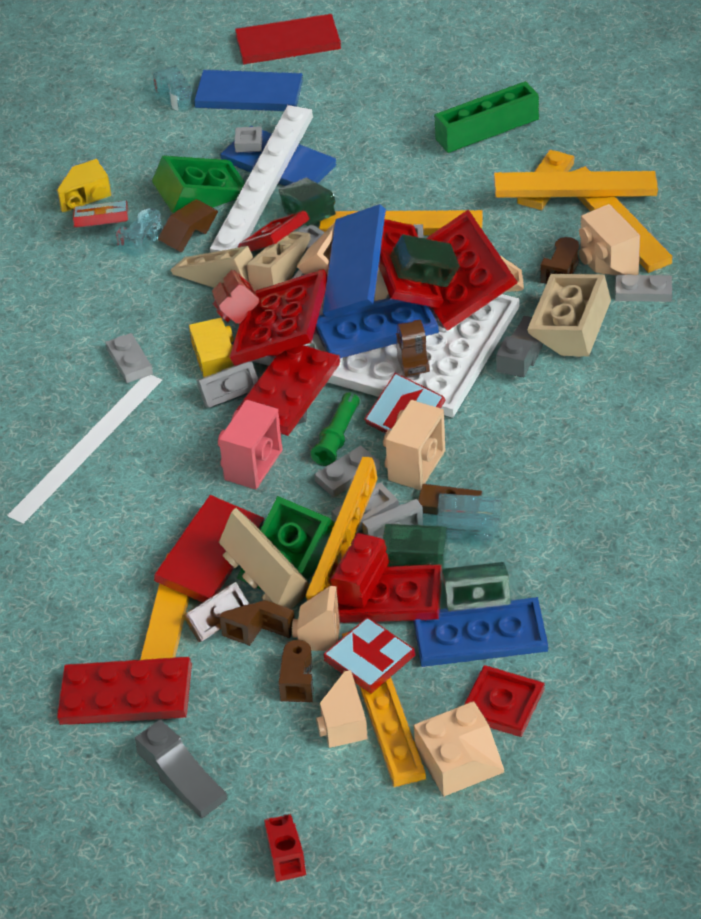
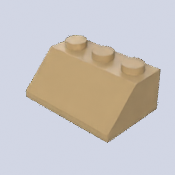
[527,274,611,357]
[219,508,310,609]

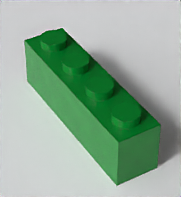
[434,81,539,153]

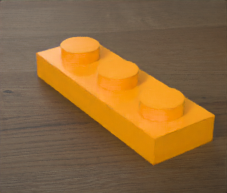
[517,150,574,211]

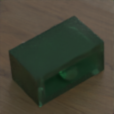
[278,178,336,226]
[390,234,460,287]
[383,524,448,574]
[442,562,511,612]

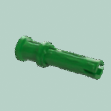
[311,392,360,466]

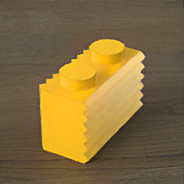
[189,317,234,378]

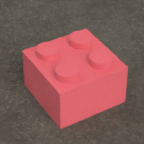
[218,400,283,489]

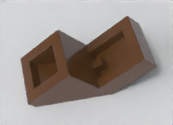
[158,199,218,252]
[220,600,294,646]

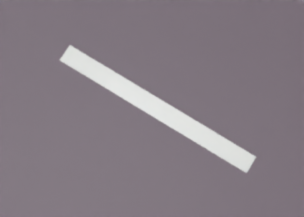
[7,375,162,524]

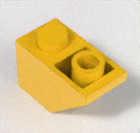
[57,159,112,213]

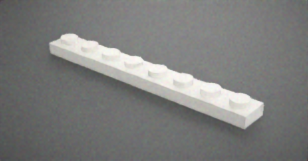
[210,105,313,253]

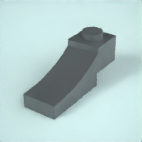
[496,316,543,378]
[134,719,227,819]

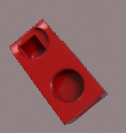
[264,813,306,882]

